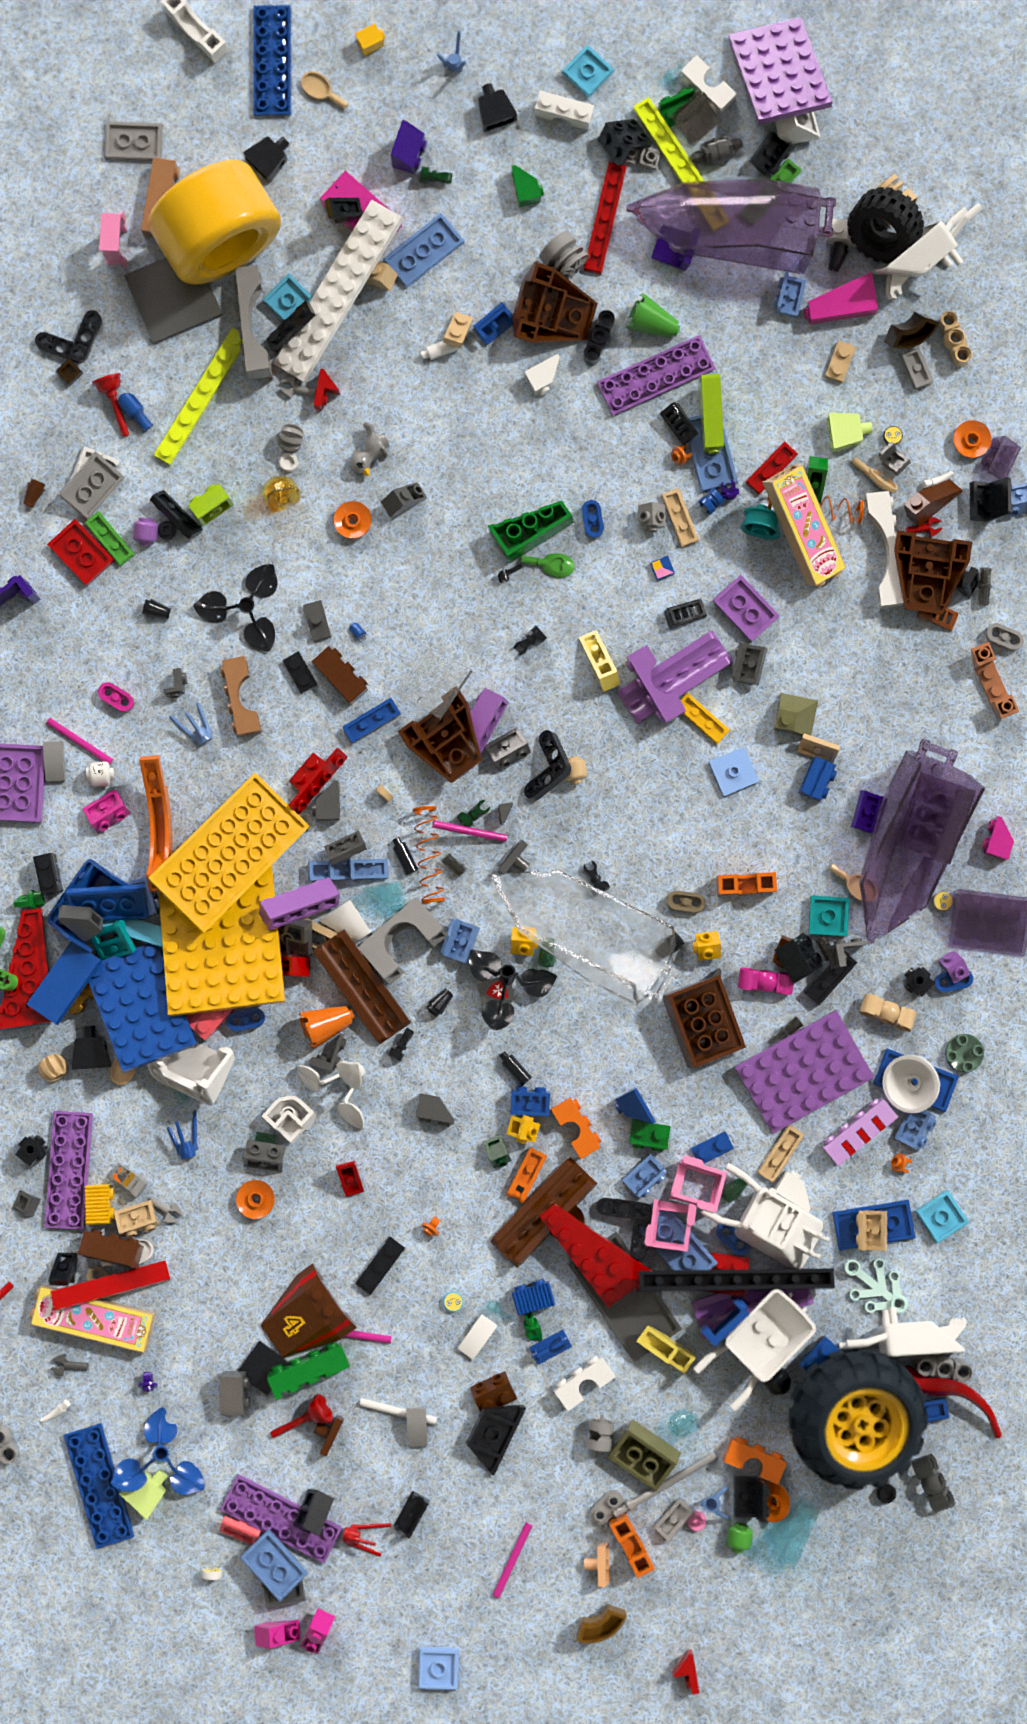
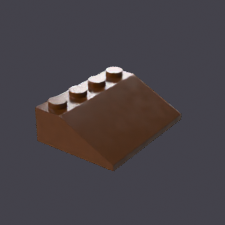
[661,975,746,1068]

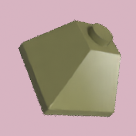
[773,693,818,736]

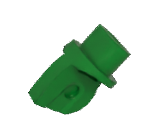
[13,890,45,909]
[523,1312,543,1340]

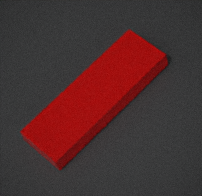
[745,441,798,495]

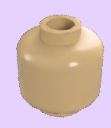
[561,756,588,785]

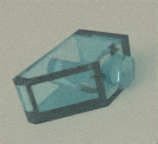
[363,881,406,911]

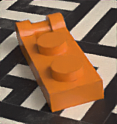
[506,1147,547,1204]

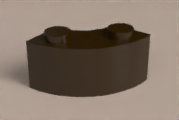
[884,312,940,349]

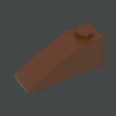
[903,479,963,527]

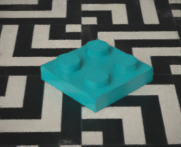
[808,895,850,937]

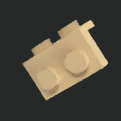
[856,1210,887,1251]

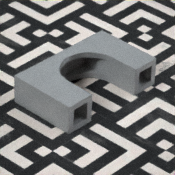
[358,897,448,985]

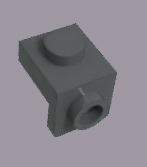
[879,442,911,476]
[164,668,188,698]

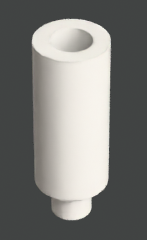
[421,341,459,360]

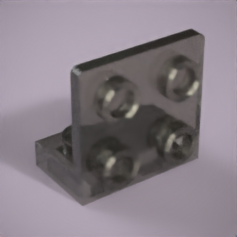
[669,91,721,146]

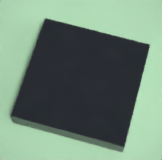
[238,1341,290,1396]

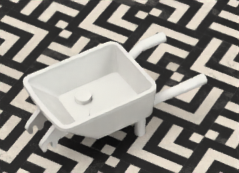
[872,203,983,300]
[701,1163,830,1269]
[693,1289,816,1411]
[839,1307,967,1358]

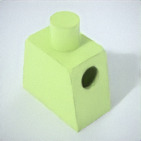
[827,413,873,452]
[119,1469,168,1520]

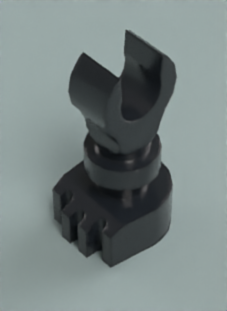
[514,625,547,655]
[584,860,610,895]
[388,1028,414,1062]

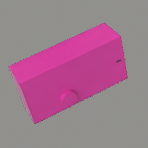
[320,170,402,234]

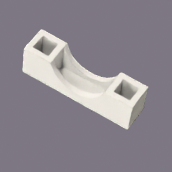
[161,0,228,64]

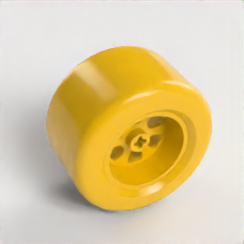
[148,160,281,285]

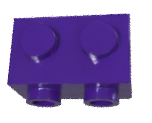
[851,790,889,834]

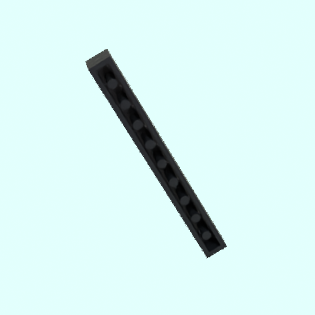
[636,1268,835,1292]

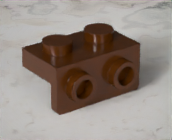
[470,1371,517,1412]

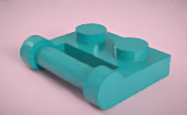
[91,920,136,960]

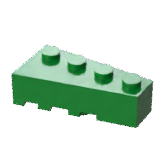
[488,500,573,563]
[267,1342,350,1400]

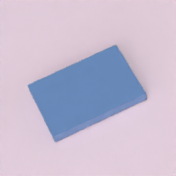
[240,1529,309,1602]

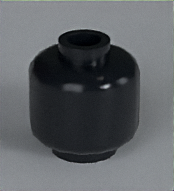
[762,1367,791,1395]

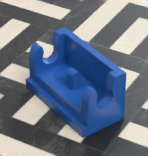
[473,302,513,346]

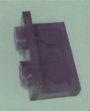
[979,436,1021,479]

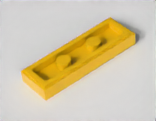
[680,692,730,744]

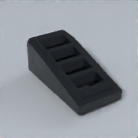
[660,402,699,445]
[664,598,708,629]

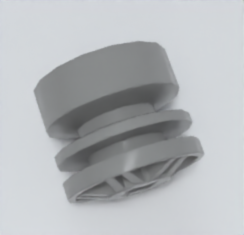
[539,231,589,279]

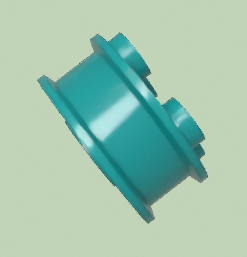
[740,504,781,540]

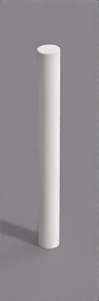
[360,1398,437,1425]

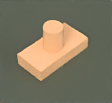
[584,1543,610,1587]

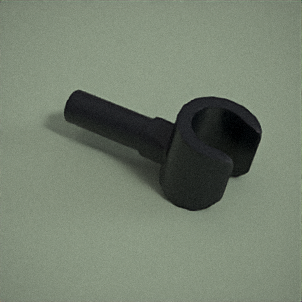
[498,564,523,583]

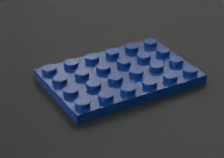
[89,944,197,1073]

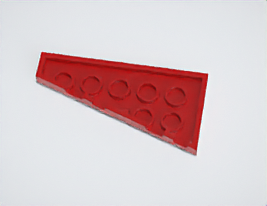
[0,908,53,1030]
[539,1204,653,1308]

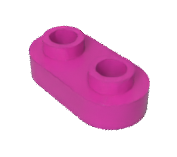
[98,682,134,712]

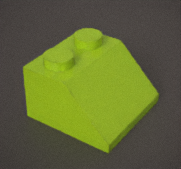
[188,483,234,526]

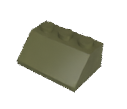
[607,1419,681,1491]

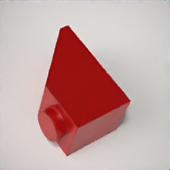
[281,956,310,977]

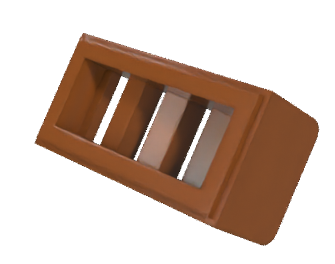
[916,607,959,631]

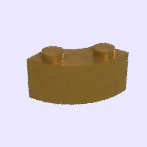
[576,1604,627,1643]

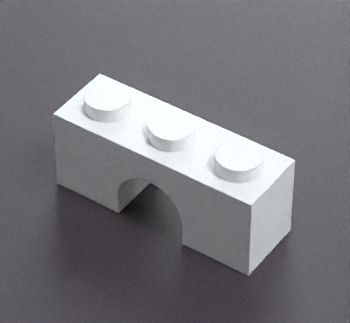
[680,55,737,115]
[535,91,594,131]
[554,1355,616,1411]

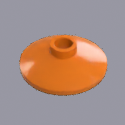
[953,420,992,458]
[334,501,372,539]
[236,1180,275,1219]
[766,1482,790,1522]

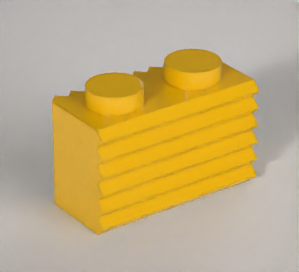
[85,1184,115,1225]

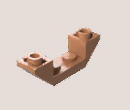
[970,641,1019,719]

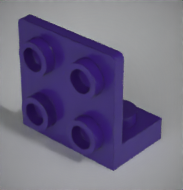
[651,223,702,271]
[0,575,41,606]

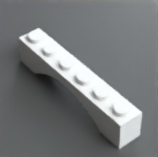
[864,491,903,609]

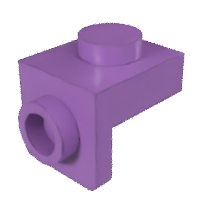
[938,951,970,983]

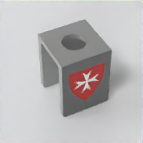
[477,977,515,1006]

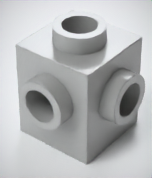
[638,502,666,532]

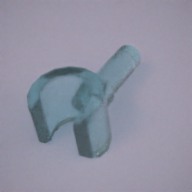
[663,62,684,85]
[487,1300,512,1320]

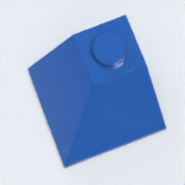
[614,1087,656,1124]

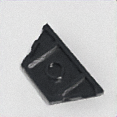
[466,1405,526,1476]

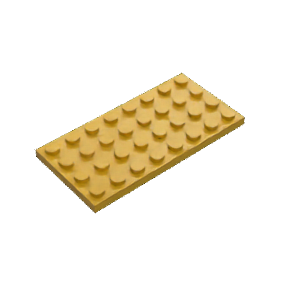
[147,772,310,934]

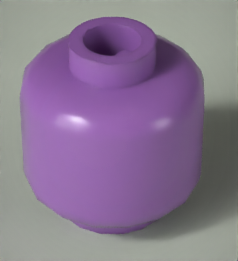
[133,518,158,546]

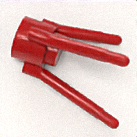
[343,1523,391,1557]

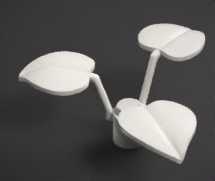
[296,1061,365,1129]

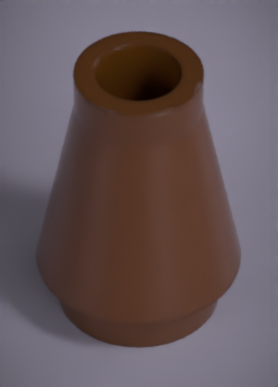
[23,478,46,508]

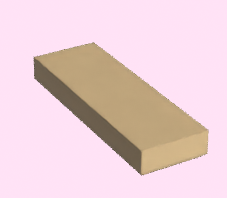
[661,488,699,548]
[757,1125,805,1183]

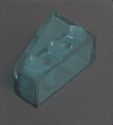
[764,1495,820,1570]

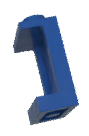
[699,1296,750,1347]

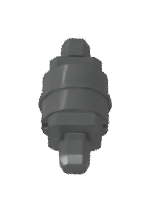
[691,135,743,167]

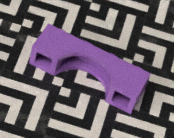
[625,645,686,725]

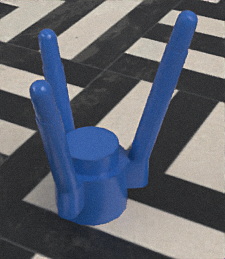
[167,1110,198,1159]

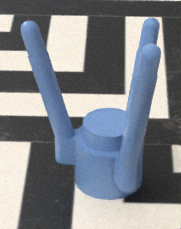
[437,30,466,72]
[169,702,213,746]
[700,1486,731,1521]

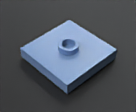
[709,747,759,797]
[418,1647,459,1690]

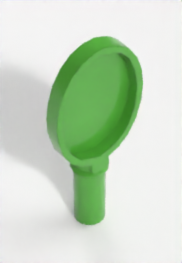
[521,553,575,578]

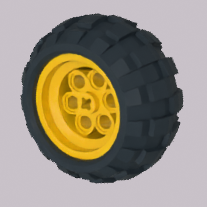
[789,1349,928,1490]

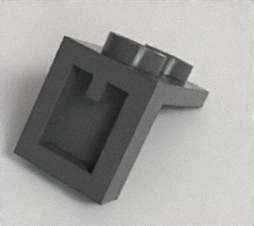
[827,938,870,970]
[310,1033,347,1071]

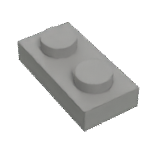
[901,347,934,390]
[654,1498,695,1542]

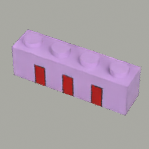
[822,1098,898,1166]

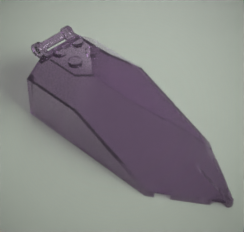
[626,178,836,274]
[859,738,985,943]

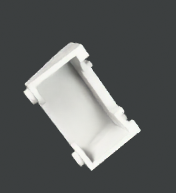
[147,1042,235,1106]

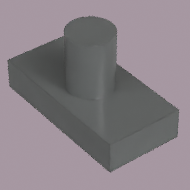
[303,600,331,642]
[497,840,530,874]

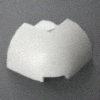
[262,1096,316,1144]

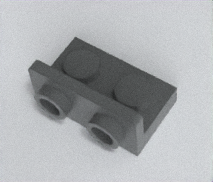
[485,727,531,771]
[324,830,367,865]
[244,1140,285,1172]

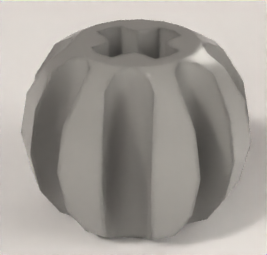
[278,424,304,452]

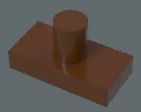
[313,1415,345,1457]

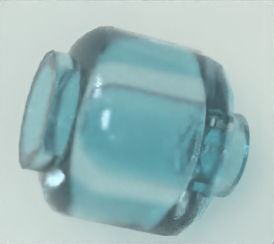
[668,1408,698,1438]

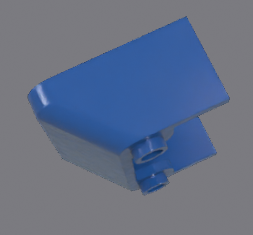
[48,859,129,953]

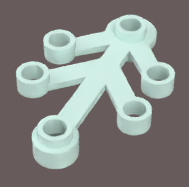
[844,1258,908,1314]

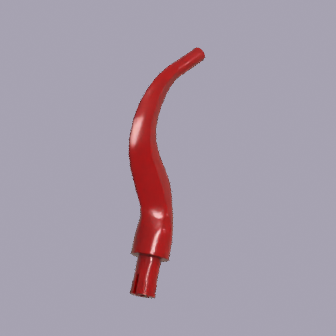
[905,1365,1002,1438]

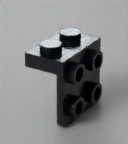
[598,119,653,166]
[969,477,1012,522]
[774,933,823,983]
[733,1476,770,1523]

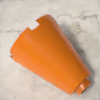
[299,1006,355,1049]

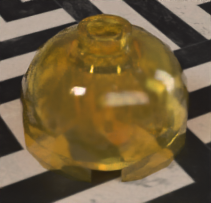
[262,476,301,512]

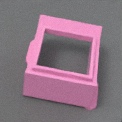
[99,211,128,269]
[669,1156,727,1212]
[645,1199,696,1252]

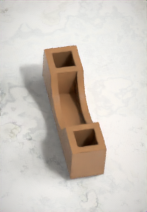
[220,656,262,737]

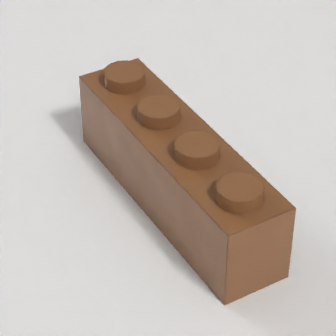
[141,157,180,237]

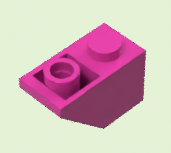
[982,816,1014,861]
[300,1608,335,1654]
[254,1620,301,1649]

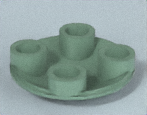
[945,1034,985,1072]

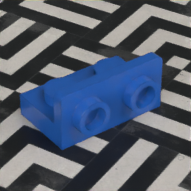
[510,1086,550,1116]

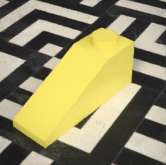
[579,630,621,692]

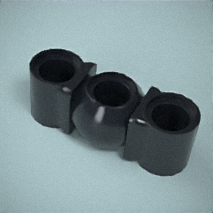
[583,310,615,366]

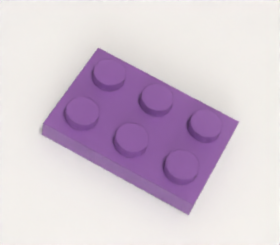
[712,575,780,643]

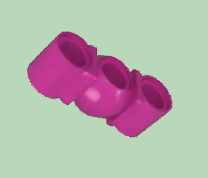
[737,968,794,995]

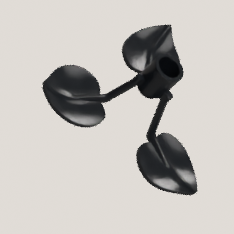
[193,564,278,651]
[469,949,557,1030]

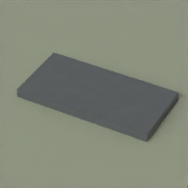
[568,1232,682,1362]

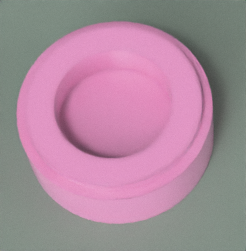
[687,1510,706,1531]

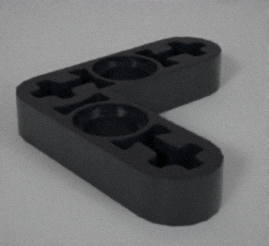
[35,310,102,363]
[524,730,571,801]
[596,1198,653,1260]

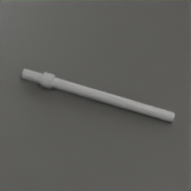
[613,1452,718,1518]

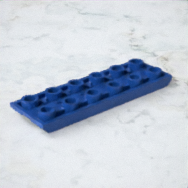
[253,5,291,116]
[64,1423,134,1549]

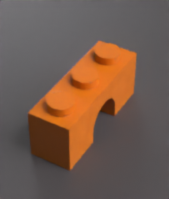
[716,872,777,896]
[551,1097,602,1159]
[722,1436,787,1485]
[609,1512,655,1578]

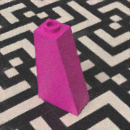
[804,273,878,325]

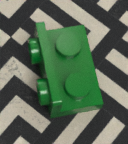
[658,88,701,128]
[629,1120,671,1153]

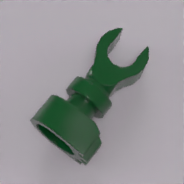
[420,166,453,184]
[456,800,490,827]

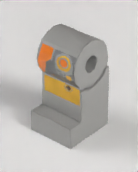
[110,1162,149,1197]

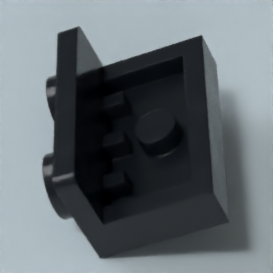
[749,131,793,176]

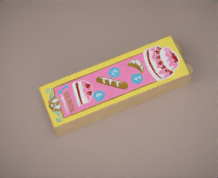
[762,464,846,587]
[29,1285,156,1353]

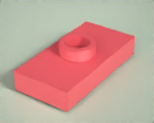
[219,1516,261,1545]

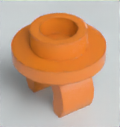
[671,445,693,465]
[891,1153,912,1173]
[421,1216,441,1237]

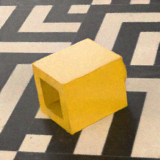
[355,23,386,56]

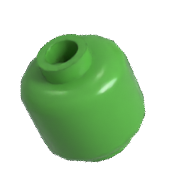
[726,1522,753,1553]

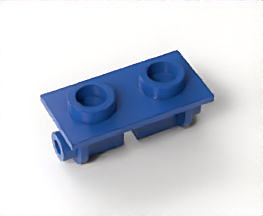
[529,1330,572,1365]

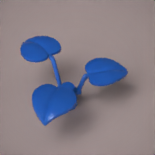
[111,1407,205,1495]

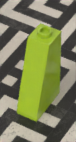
[698,374,724,454]

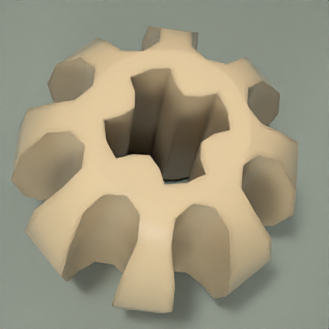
[38,1054,68,1082]

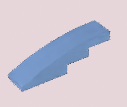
[308,859,388,881]

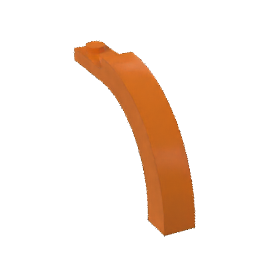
[139,755,173,892]

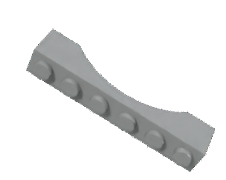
[233,265,272,379]

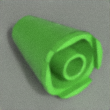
[626,293,680,339]

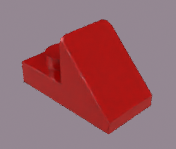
[314,368,341,411]
[336,1161,364,1197]
[672,1649,700,1695]

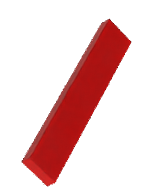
[583,162,627,275]
[50,1260,170,1311]

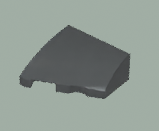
[279,920,312,958]

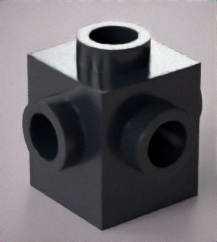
[903,967,935,997]
[15,1135,48,1166]

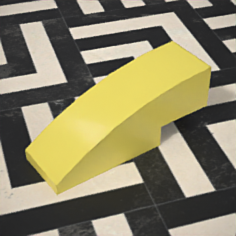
[636,1325,696,1374]

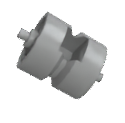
[586,1415,614,1455]

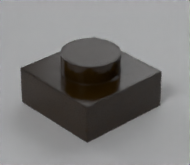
[55,358,83,386]

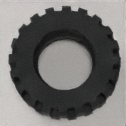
[847,187,924,264]

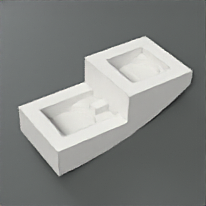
[457,1314,497,1360]

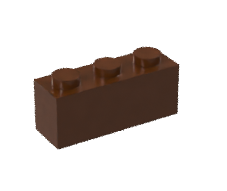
[312,646,368,705]
[78,1229,144,1269]

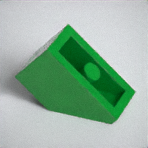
[511,165,544,207]
[806,456,828,503]

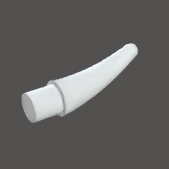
[922,471,953,488]
[40,1400,70,1422]

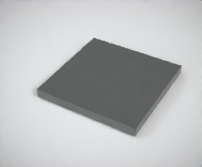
[124,257,223,344]

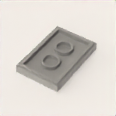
[104,121,163,161]
[58,451,124,520]

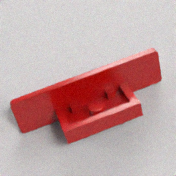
[288,748,348,815]

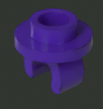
[721,479,740,500]
[138,1372,158,1392]

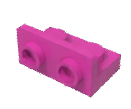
[82,789,131,833]

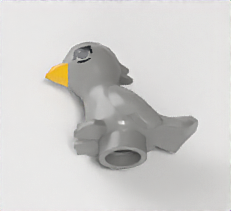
[350,422,390,476]

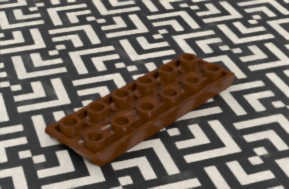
[313,929,412,1044]
[490,1157,598,1269]

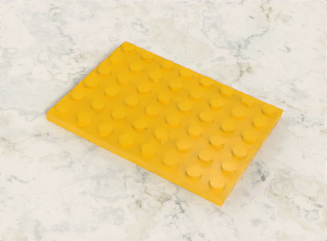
[158,865,285,1017]

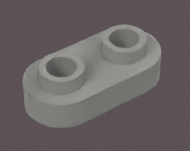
[986,623,1024,651]
[590,1490,623,1525]

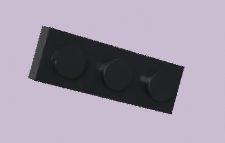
[266,300,316,354]
[150,490,203,540]
[804,951,858,1006]
[355,1236,405,1295]

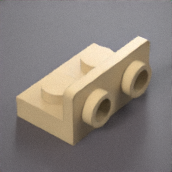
[114,1200,160,1238]

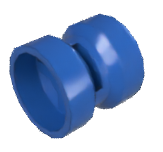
[698,488,725,515]

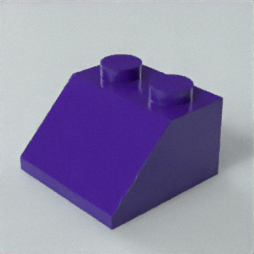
[390,119,427,174]

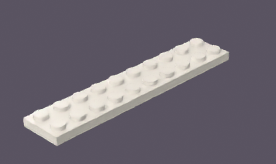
[273,200,404,383]

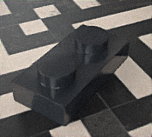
[282,651,318,694]

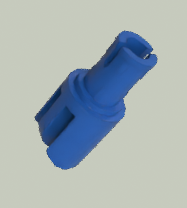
[118,393,153,432]

